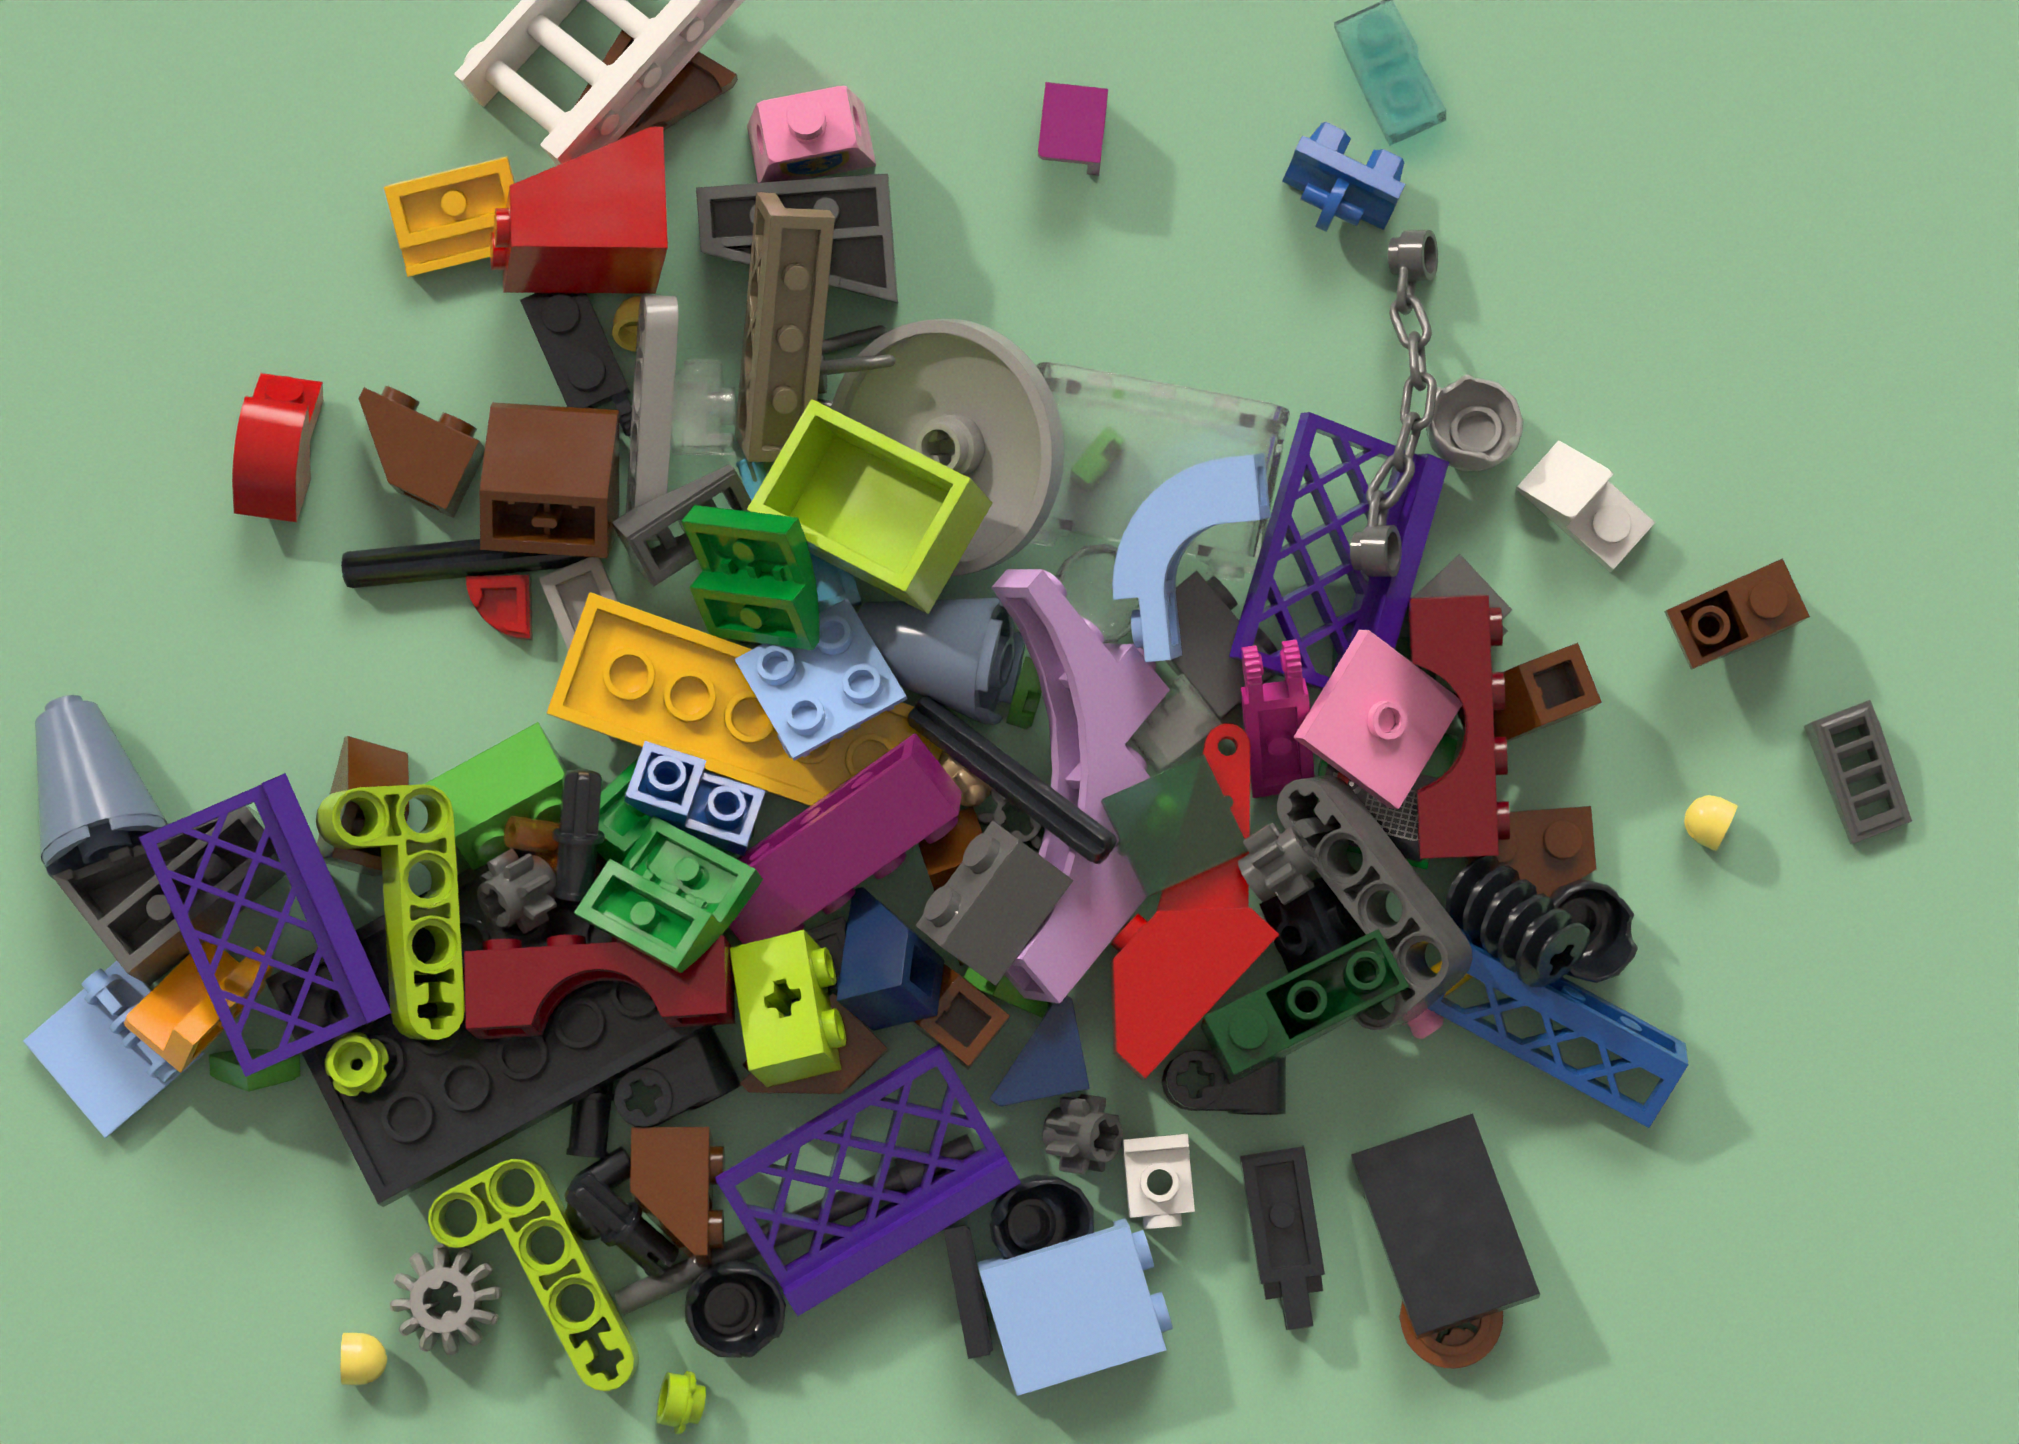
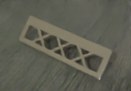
[735,192,835,462]

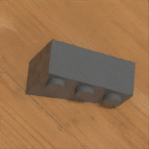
[696,173,898,303]
[52,805,286,986]

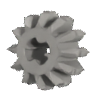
[390,1244,502,1355]

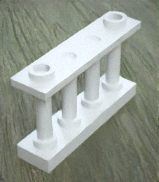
[454,0,744,166]

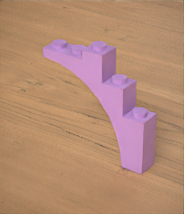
[991,569,1170,1004]

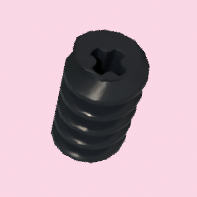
[1445,856,1590,987]

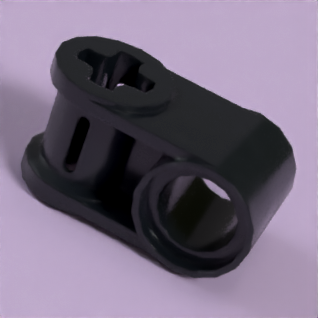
[614,1028,742,1127]
[1161,1050,1286,1115]

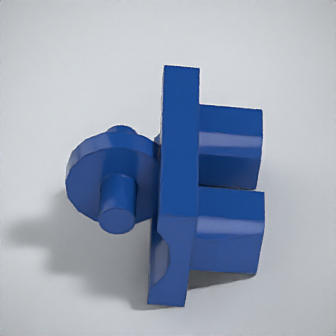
[1282,122,1406,232]

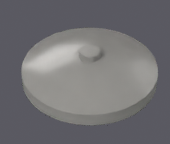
[831,319,1064,577]

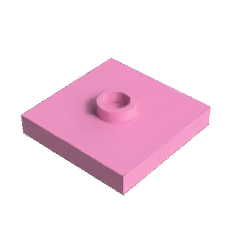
[1293,630,1462,809]

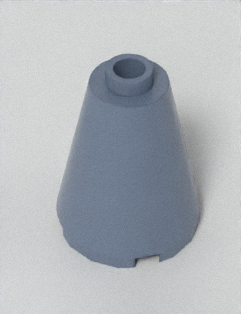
[857,597,1025,725]
[35,695,168,879]

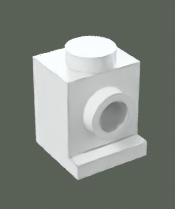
[1122,1134,1195,1229]

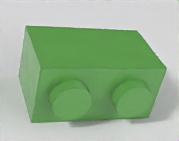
[425,722,567,871]

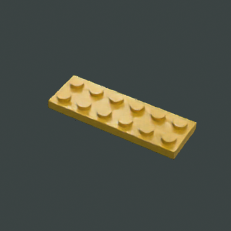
[546,592,942,807]

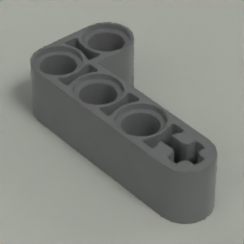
[1277,775,1473,1030]

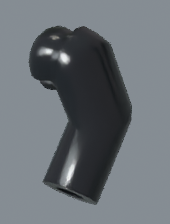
[565,1146,631,1241]

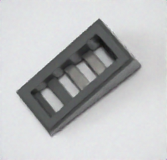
[611,464,752,586]
[1804,700,1912,844]

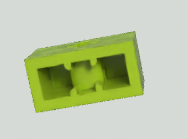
[729,930,846,1087]

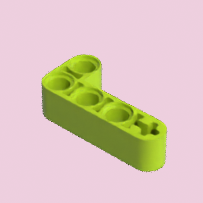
[316,784,465,1040]
[428,1158,639,1391]

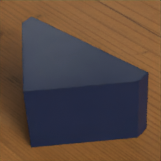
[989,995,1090,1107]

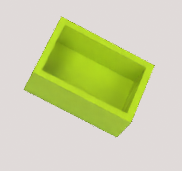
[747,399,993,614]

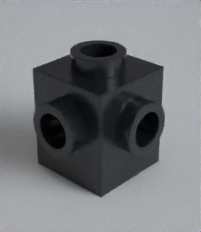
[1259,877,1366,974]

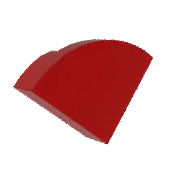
[466,575,533,640]

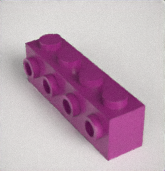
[729,733,962,944]

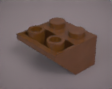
[479,402,619,558]

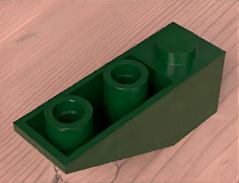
[1201,929,1409,1084]

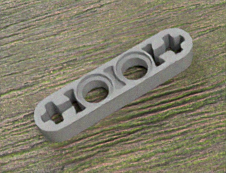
[626,295,679,541]

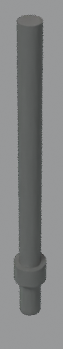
[614,1134,975,1315]

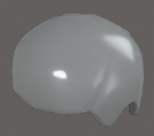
[1426,375,1523,471]

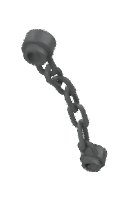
[1350,230,1438,577]

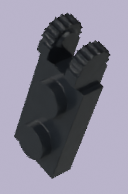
[520,293,632,437]

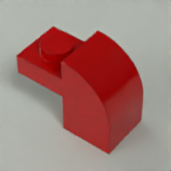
[232,373,324,523]

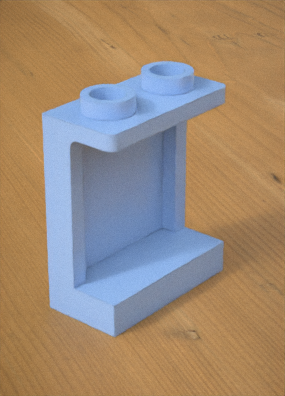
[977,1218,1173,1396]

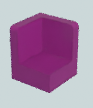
[1038,82,1108,176]

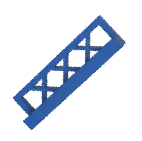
[1427,928,1689,1128]

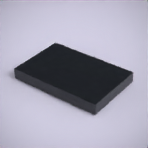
[1351,1113,1540,1340]

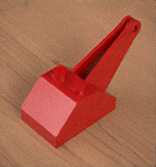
[1110,724,1279,1080]

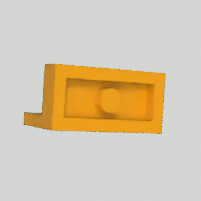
[124,941,274,1073]

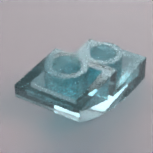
[1334,0,1446,146]

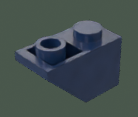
[836,887,944,1031]

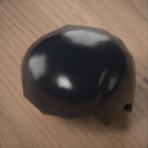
[1550,879,1638,983]
[989,1174,1094,1260]
[685,1260,786,1358]

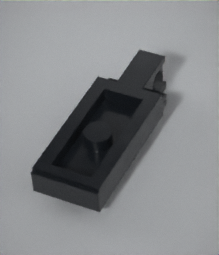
[1239,1146,1325,1330]

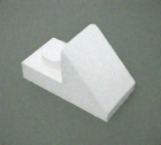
[1516,441,1656,572]

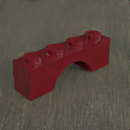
[1409,594,1510,859]
[464,935,735,1039]

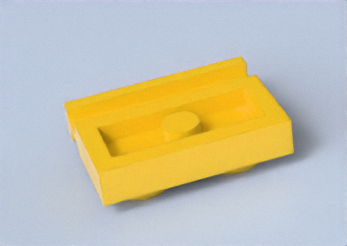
[384,156,515,277]

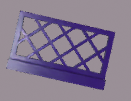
[1229,412,1449,691]
[139,773,392,1077]
[715,1044,1021,1317]

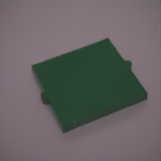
[1101,754,1249,898]

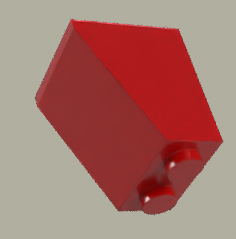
[490,127,668,294]

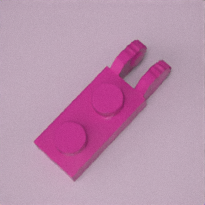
[1241,640,1315,798]

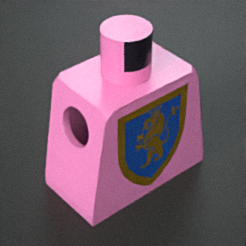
[747,86,876,183]

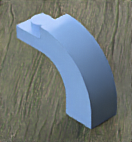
[1112,453,1271,662]

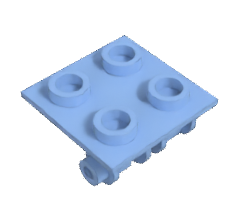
[735,599,907,761]
[23,961,204,1138]

